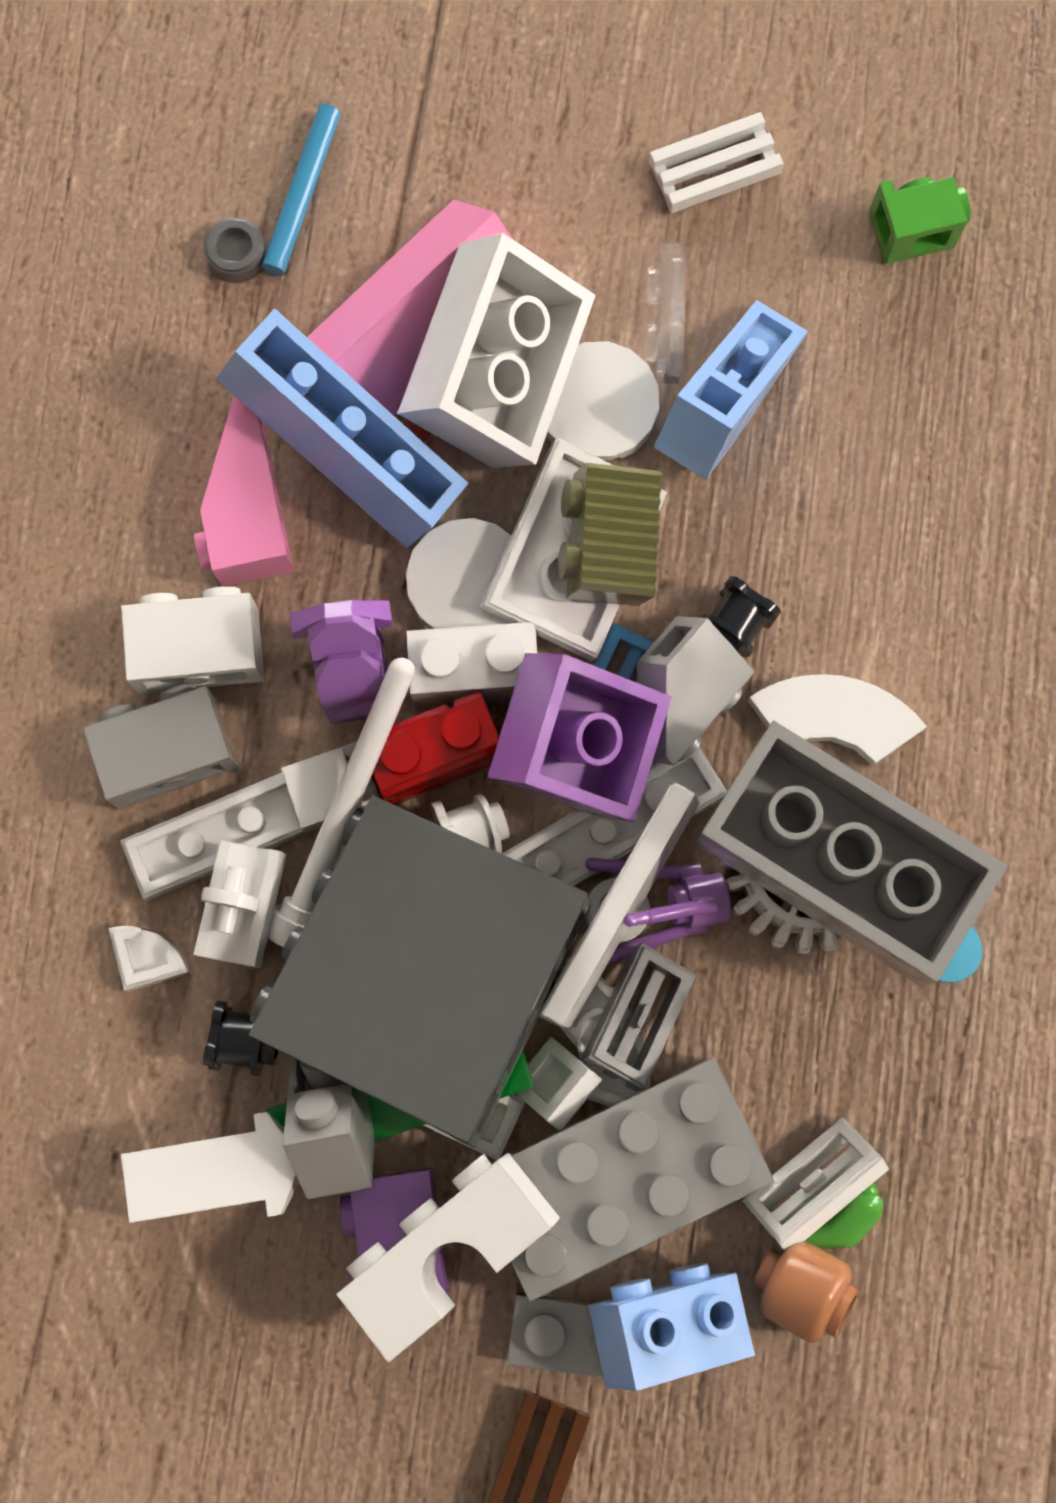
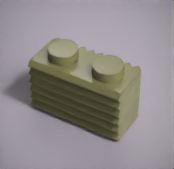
[557,463,662,606]

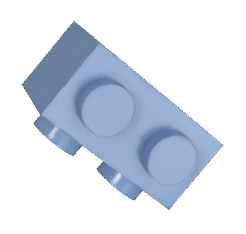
[588,1263,755,1391]

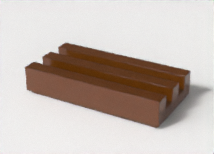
[487,1390,590,1503]

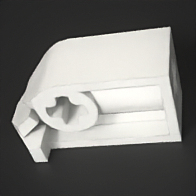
[121,1112,299,1223]

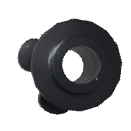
[700,576,781,658]
[203,1001,279,1076]

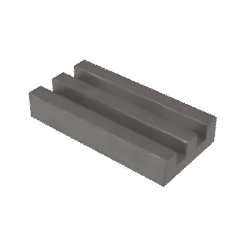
[581,943,696,1092]

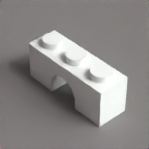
[336,1153,560,1363]

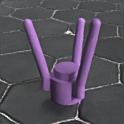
[585,858,730,964]

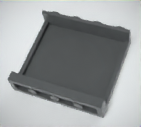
[249,795,591,1148]

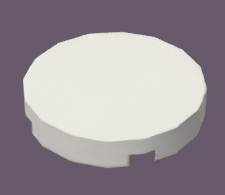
[547,341,660,461]
[406,518,511,629]

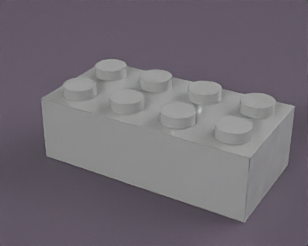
[695,720,1008,987]
[491,1057,775,1302]

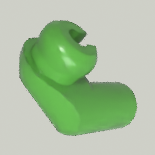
[806,1183,884,1249]

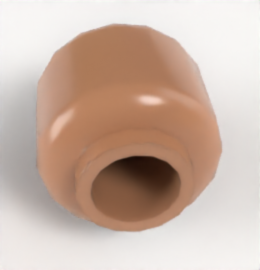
[754,1240,860,1343]

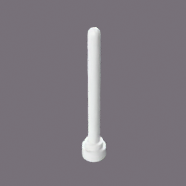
[268,658,415,947]

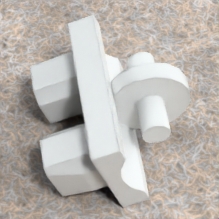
[193,840,287,969]

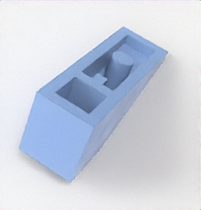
[654,300,808,480]

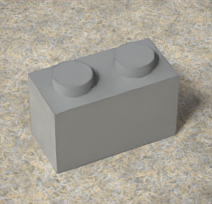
[83,684,239,809]

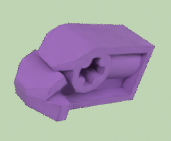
[290,600,393,724]

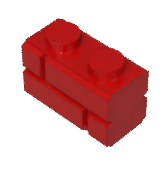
[373,690,499,806]

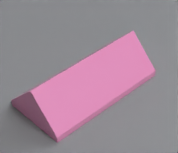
[307,200,512,418]

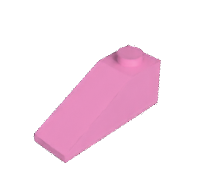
[194,396,294,587]

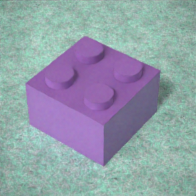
[487,653,672,822]

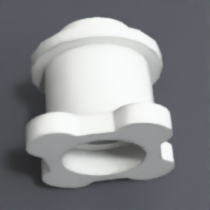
[430,793,509,853]

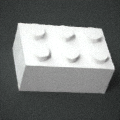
[397,233,596,468]

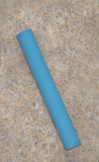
[261,104,341,276]

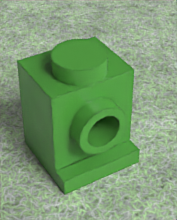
[869,177,971,264]

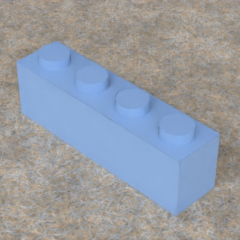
[216,308,468,548]

